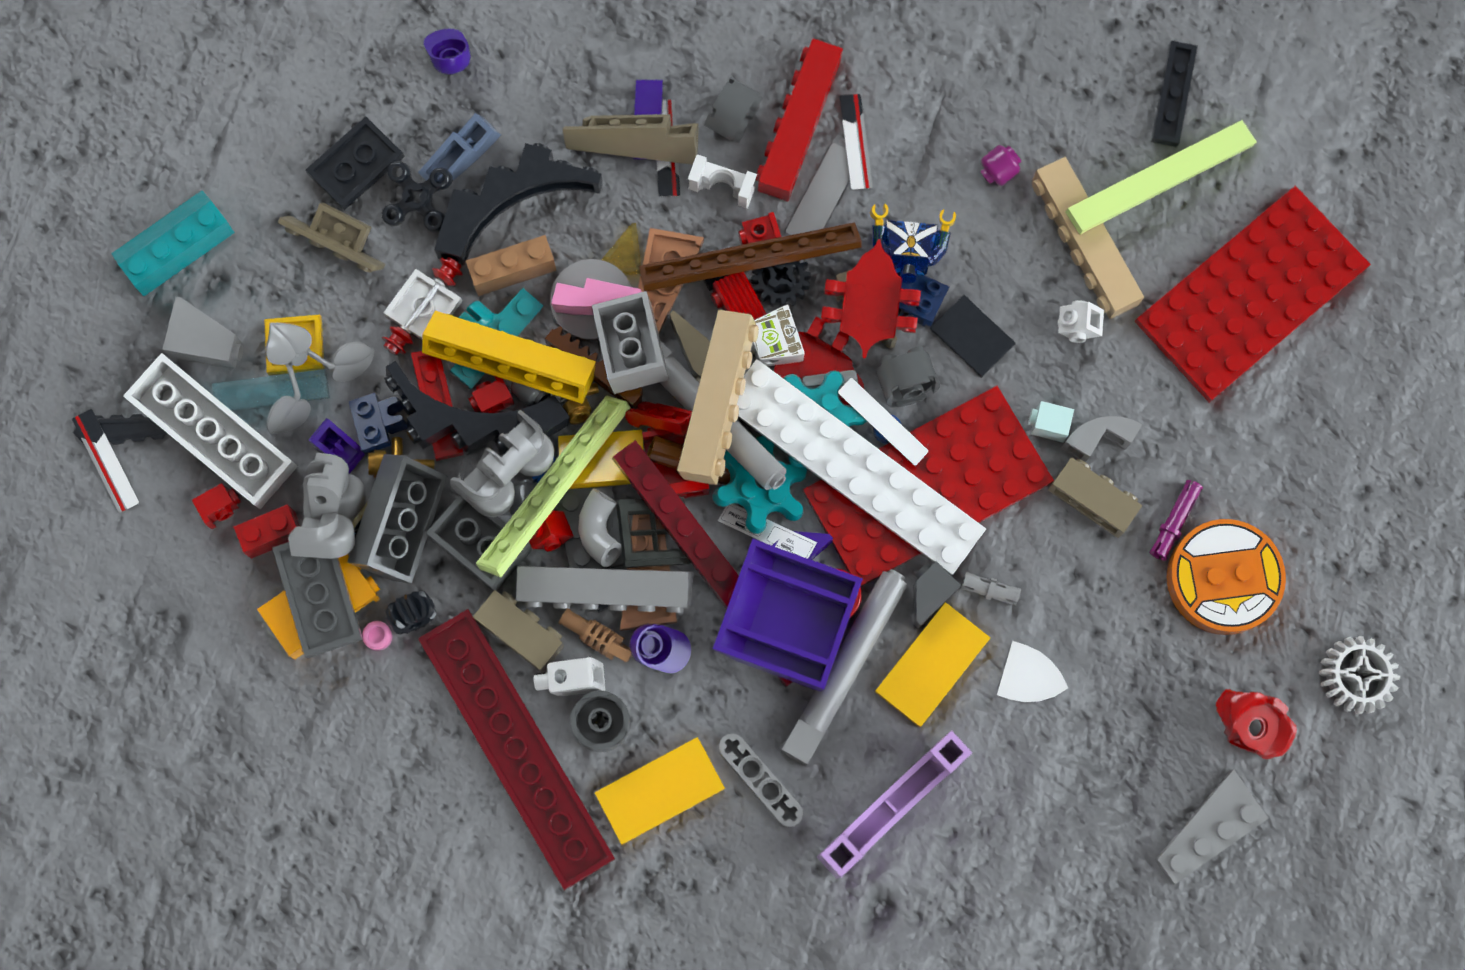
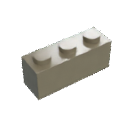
[1048,457,1143,538]
[473,590,564,673]

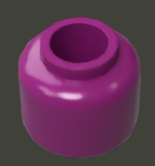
[980,145,1022,186]

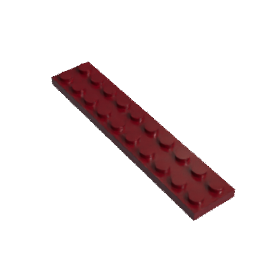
[418,609,615,890]

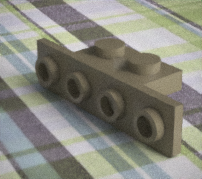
[278,203,385,273]

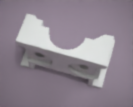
[688,154,757,209]

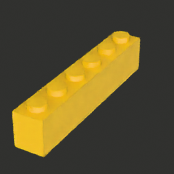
[422,311,596,404]

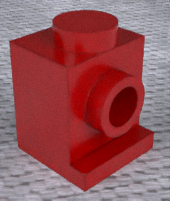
[738,212,781,245]
[468,376,514,413]
[192,483,241,529]

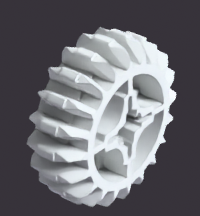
[1319,636,1401,714]

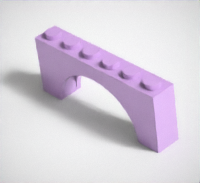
[817,731,972,879]

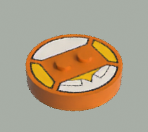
[1167,519,1286,635]

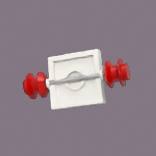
[382,257,463,356]

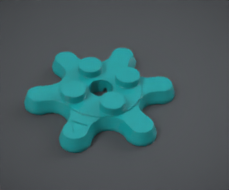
[783,370,867,468]
[712,435,807,534]

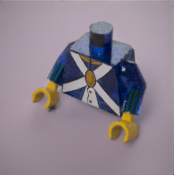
[870,204,956,284]

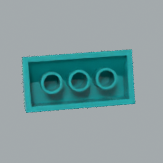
[111,190,235,296]

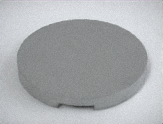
[550,259,631,341]

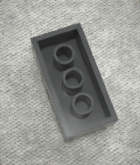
[347,454,448,584]

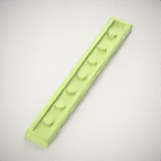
[1065,120,1256,235]
[476,396,630,577]

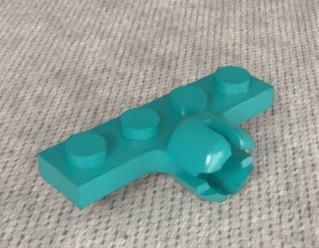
[449,288,543,389]

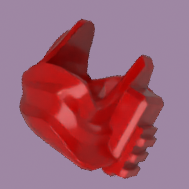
[1216,689,1297,759]

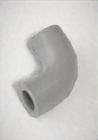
[578,488,622,567]

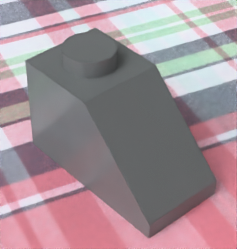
[913,561,961,629]

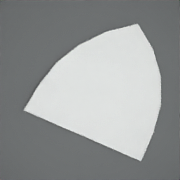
[997,641,1068,702]

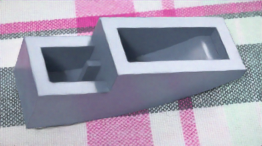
[418,113,501,191]

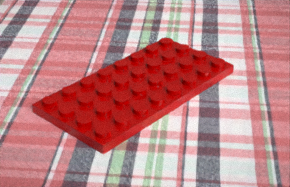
[1134,185,1371,403]
[802,386,1054,587]

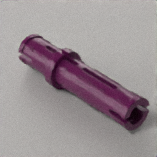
[1149,480,1203,561]

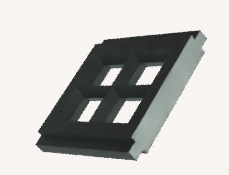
[617,497,691,568]

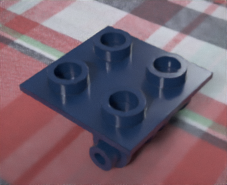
[896,268,949,327]

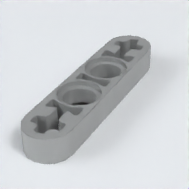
[719,734,803,828]

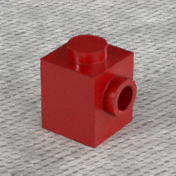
[529,510,574,552]

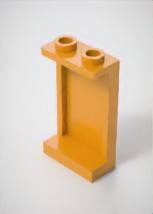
[257,553,381,660]

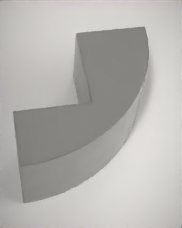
[1060,416,1142,462]

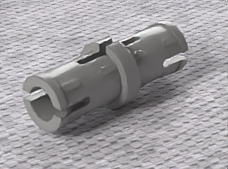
[961,571,1021,606]

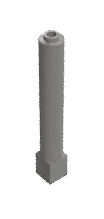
[659,341,786,490]
[781,570,908,766]

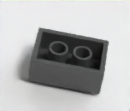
[426,495,532,591]

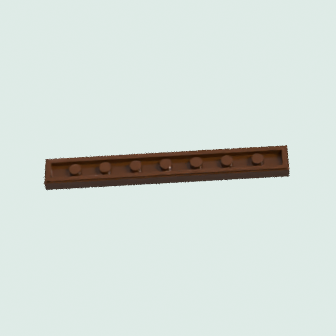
[639,222,862,291]

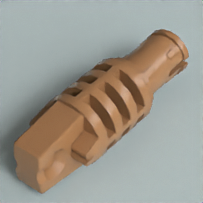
[558,608,632,662]

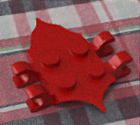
[821,239,921,359]
[774,316,865,405]

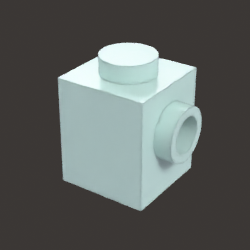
[1028,401,1074,442]

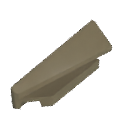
[563,114,699,165]

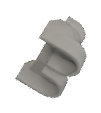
[450,410,554,517]
[288,453,366,558]

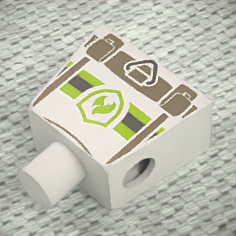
[750,305,805,366]

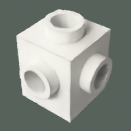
[1058,301,1104,343]

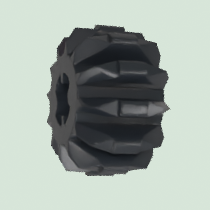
[384,591,437,634]

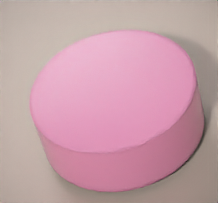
[362,621,392,651]

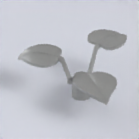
[265,323,375,434]

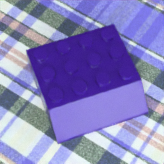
[713,539,863,692]

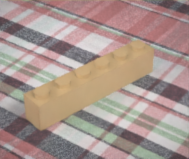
[1032,157,1144,319]
[677,310,759,485]

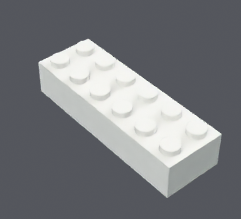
[123,353,298,509]

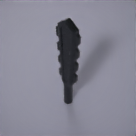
[73,414,168,445]

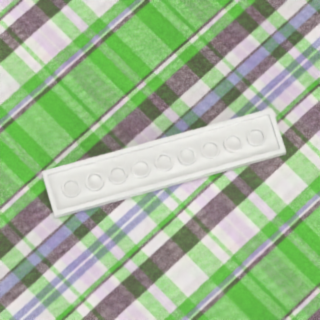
[737,359,986,575]

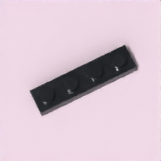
[1151,40,1198,148]

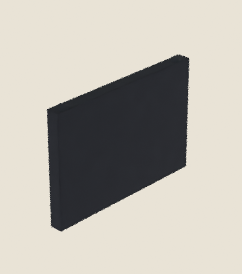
[930,295,1016,378]

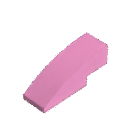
[551,278,642,315]

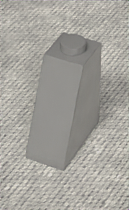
[162,297,243,369]

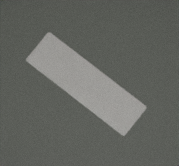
[786,143,850,235]

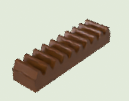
[545,326,643,409]

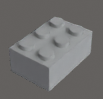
[592,291,669,394]

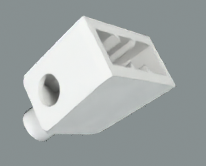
[534,657,605,696]

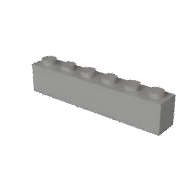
[516,566,693,613]

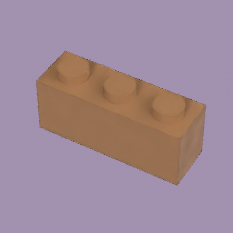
[466,235,556,296]

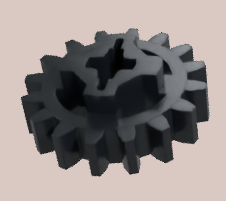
[751,260,811,307]

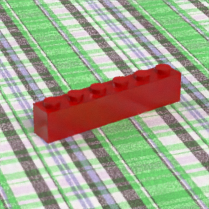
[755,38,843,202]

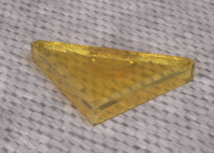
[601,223,641,275]

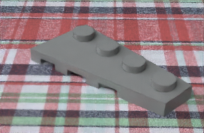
[1155,769,1269,885]

